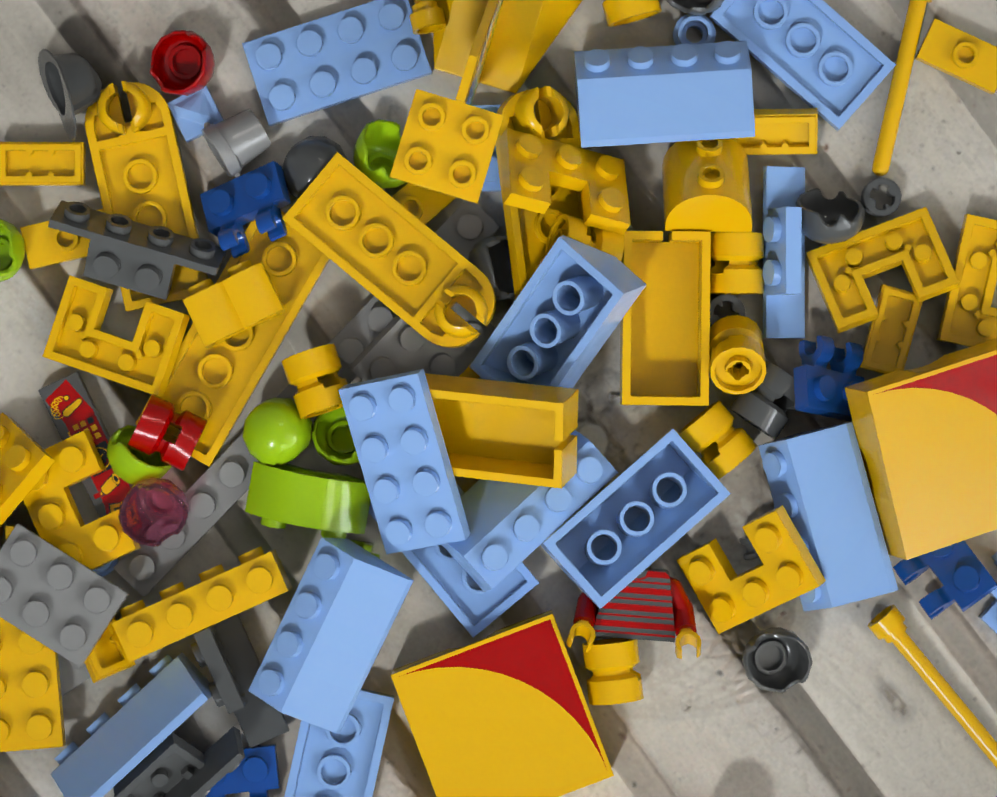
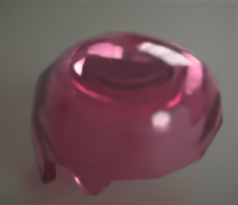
[118,478,190,547]

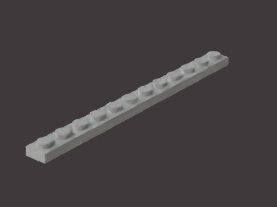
[113,201,500,597]

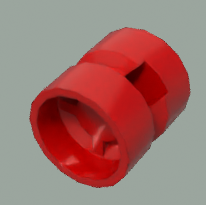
[128,394,208,471]

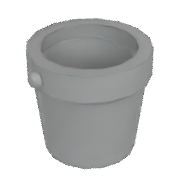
[201,109,271,178]

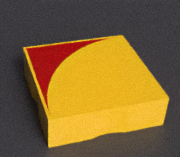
[844,338,997,560]
[391,609,614,797]

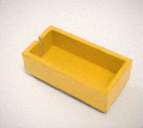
[620,231,711,406]
[425,373,579,489]

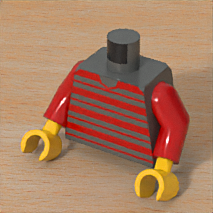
[566,565,701,659]

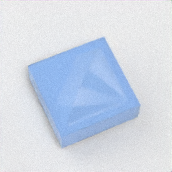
[167,85,224,143]

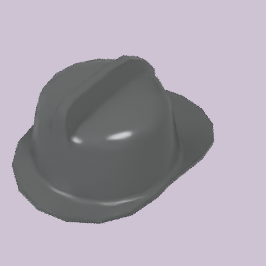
[38,49,102,141]

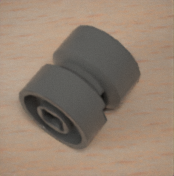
[729,359,795,440]

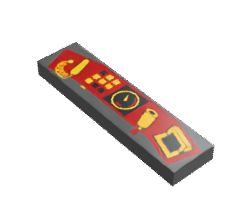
[38,372,153,534]

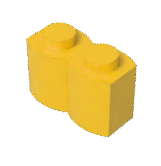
[182,259,285,349]

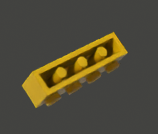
[112,546,293,663]

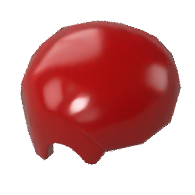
[150,30,215,96]

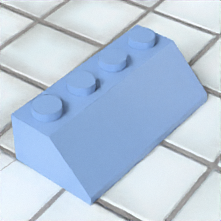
[574,41,755,148]
[469,235,647,388]
[758,422,898,611]
[541,429,731,609]
[442,430,619,592]
[248,537,414,733]
[51,652,212,797]

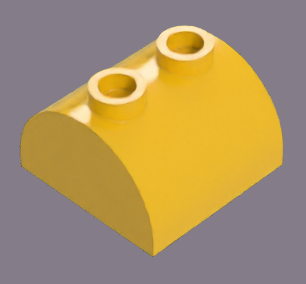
[662,138,752,232]

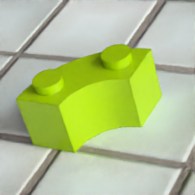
[245,462,371,539]

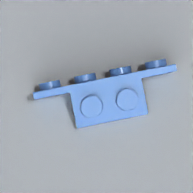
[762,166,805,339]

